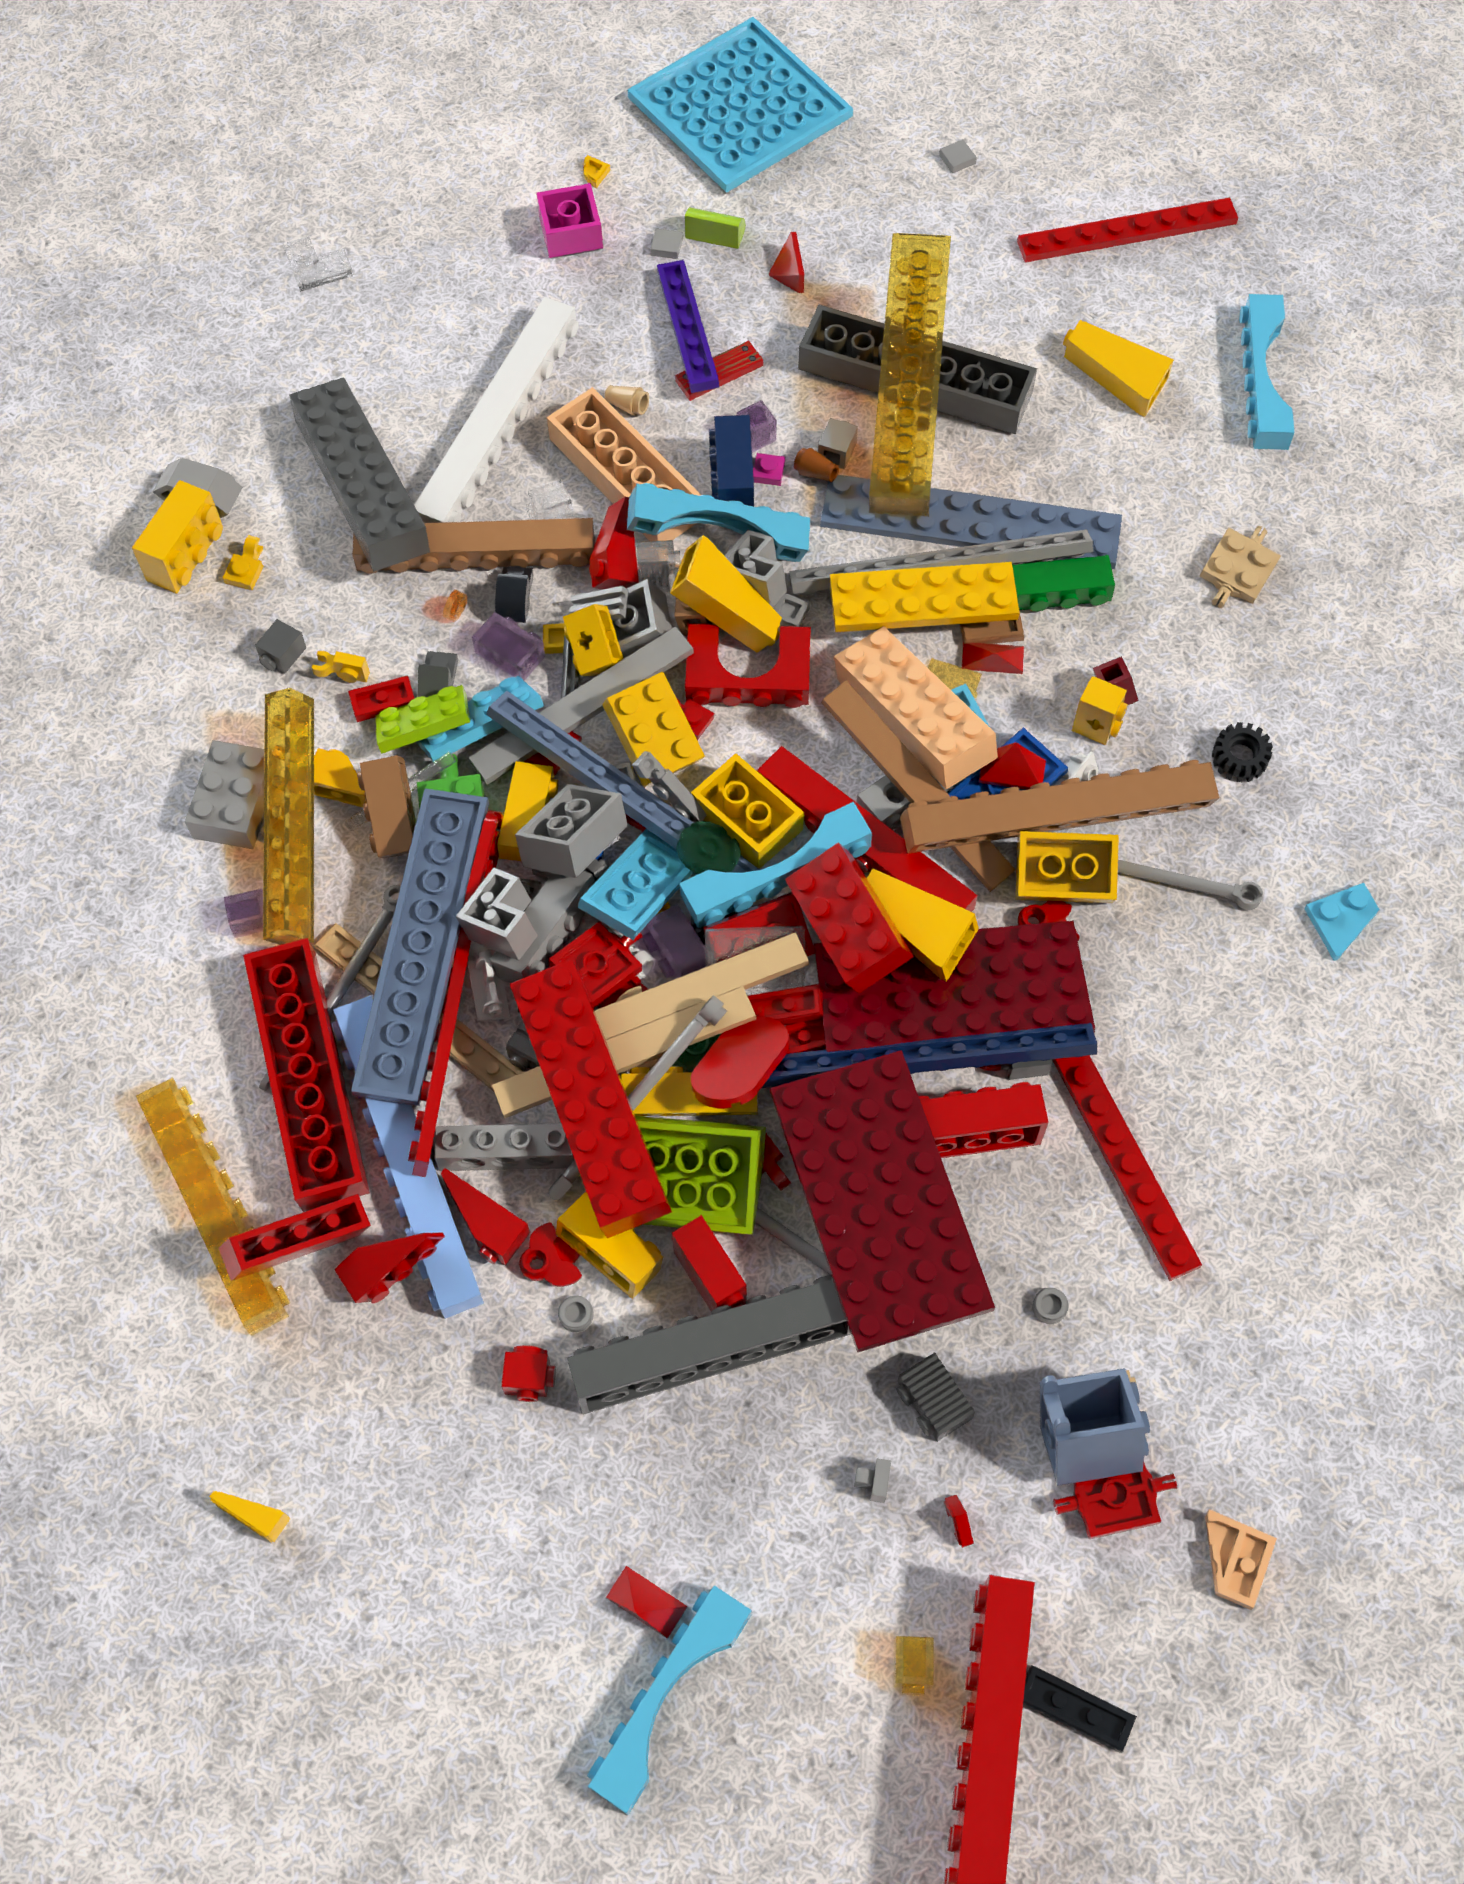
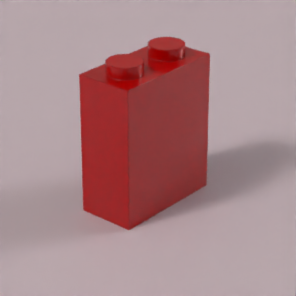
[671,1215,747,1311]

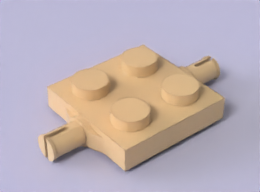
[1200,526,1281,608]

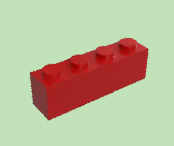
[219,1194,371,1281]

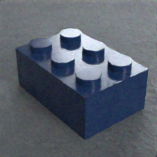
[709,415,754,507]

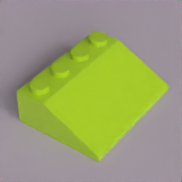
[635,1116,766,1235]

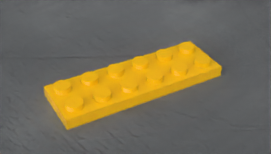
[830,562,1020,632]

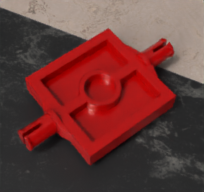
[549,922,642,1008]
[1053,1462,1177,1539]

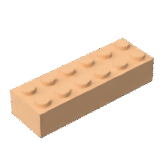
[547,387,701,550]
[834,626,998,789]

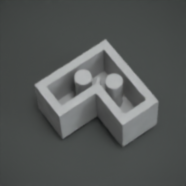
[725,530,787,608]
[456,868,538,961]

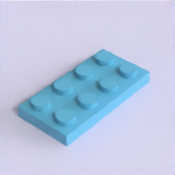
[416,676,544,762]
[578,829,698,940]

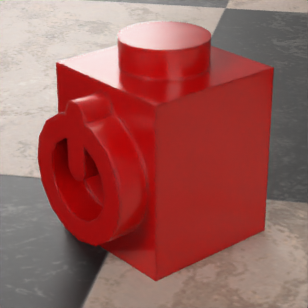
[501,1345,556,1402]

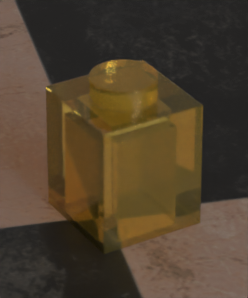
[893,1636,934,1695]

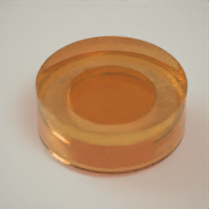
[443,590,467,622]

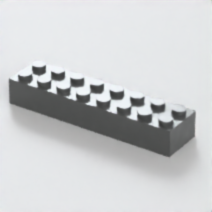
[798,304,1037,434]
[289,377,430,572]
[567,1275,851,1415]

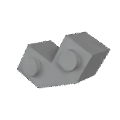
[153,458,243,518]

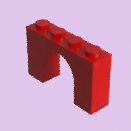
[685,624,811,708]

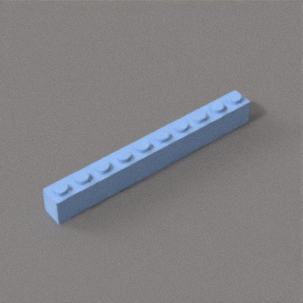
[331,996,484,1319]

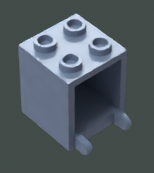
[1040,1368,1150,1486]

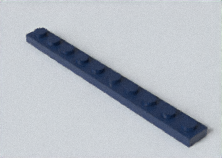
[762,1023,1097,1088]

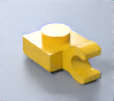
[222,535,264,590]
[311,651,370,683]

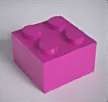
[536,183,603,258]

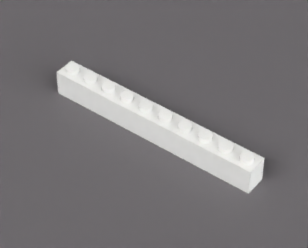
[414,297,579,523]

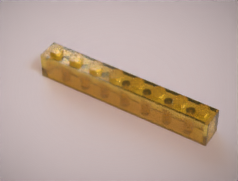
[263,688,314,945]
[136,1078,290,1336]

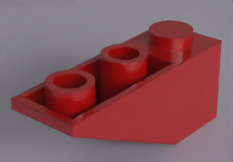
[334,1232,445,1304]

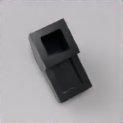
[495,566,533,623]

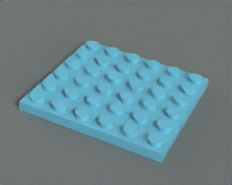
[627,17,853,193]

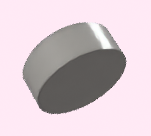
[1032,1288,1069,1324]
[558,1296,594,1332]

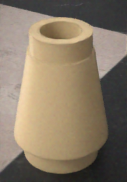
[604,385,649,416]

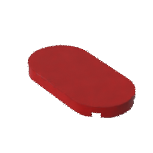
[464,810,503,905]
[691,1016,789,1109]

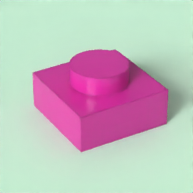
[753,453,785,486]

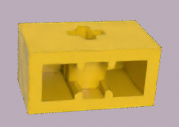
[563,604,624,677]
[1071,676,1128,745]

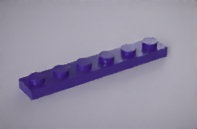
[657,260,719,393]

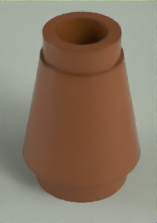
[794,448,839,482]

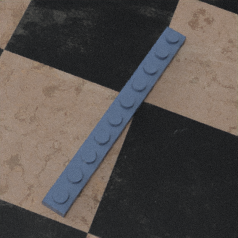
[486,691,760,873]

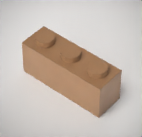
[357,755,416,859]

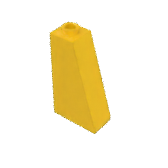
[1063,320,1174,417]
[670,535,782,653]
[867,869,979,982]

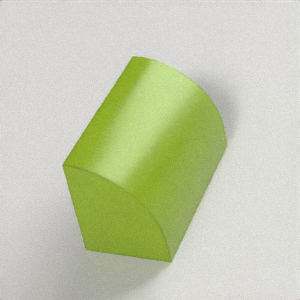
[685,207,746,249]

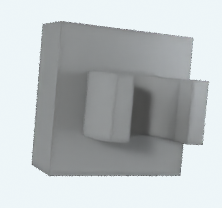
[854,1458,891,1503]

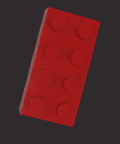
[785,842,914,994]
[919,1082,1049,1158]

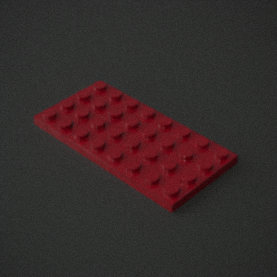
[814,920,1095,1052]
[770,1050,995,1353]

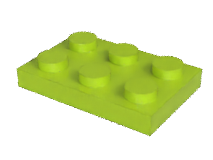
[376,685,470,754]

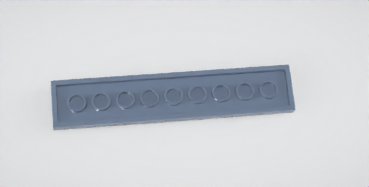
[820,475,1122,569]
[351,788,489,1106]

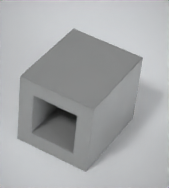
[818,418,858,469]

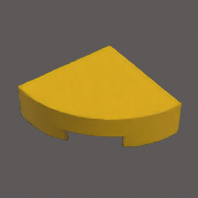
[583,155,611,188]

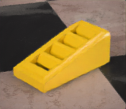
[209,1491,290,1543]

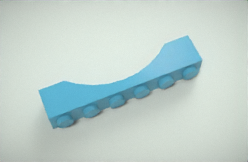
[1239,294,1295,450]
[627,483,810,562]
[679,802,872,928]
[587,1586,752,1815]

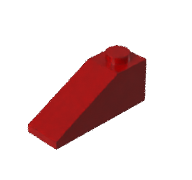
[589,496,639,590]
[441,1168,530,1266]

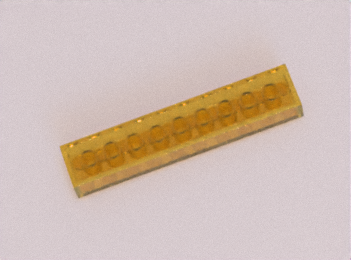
[869,233,951,517]

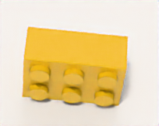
[132,480,223,594]
[602,672,705,788]
[691,753,804,869]
[1015,831,1119,903]

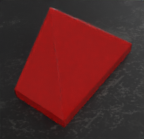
[769,232,805,293]
[961,642,1024,674]
[979,742,1046,790]
[606,1566,688,1639]

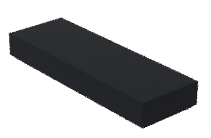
[1023,1665,1137,1753]

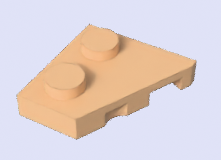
[1205,1509,1277,1610]

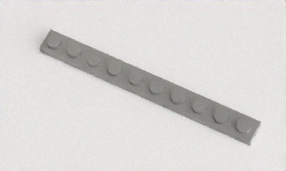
[789,529,1093,595]

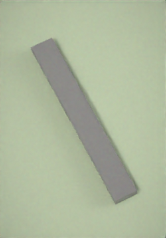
[468,626,694,785]

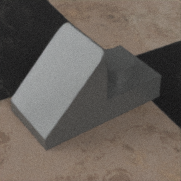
[417,651,458,697]

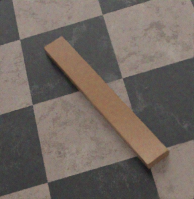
[821,680,1016,892]

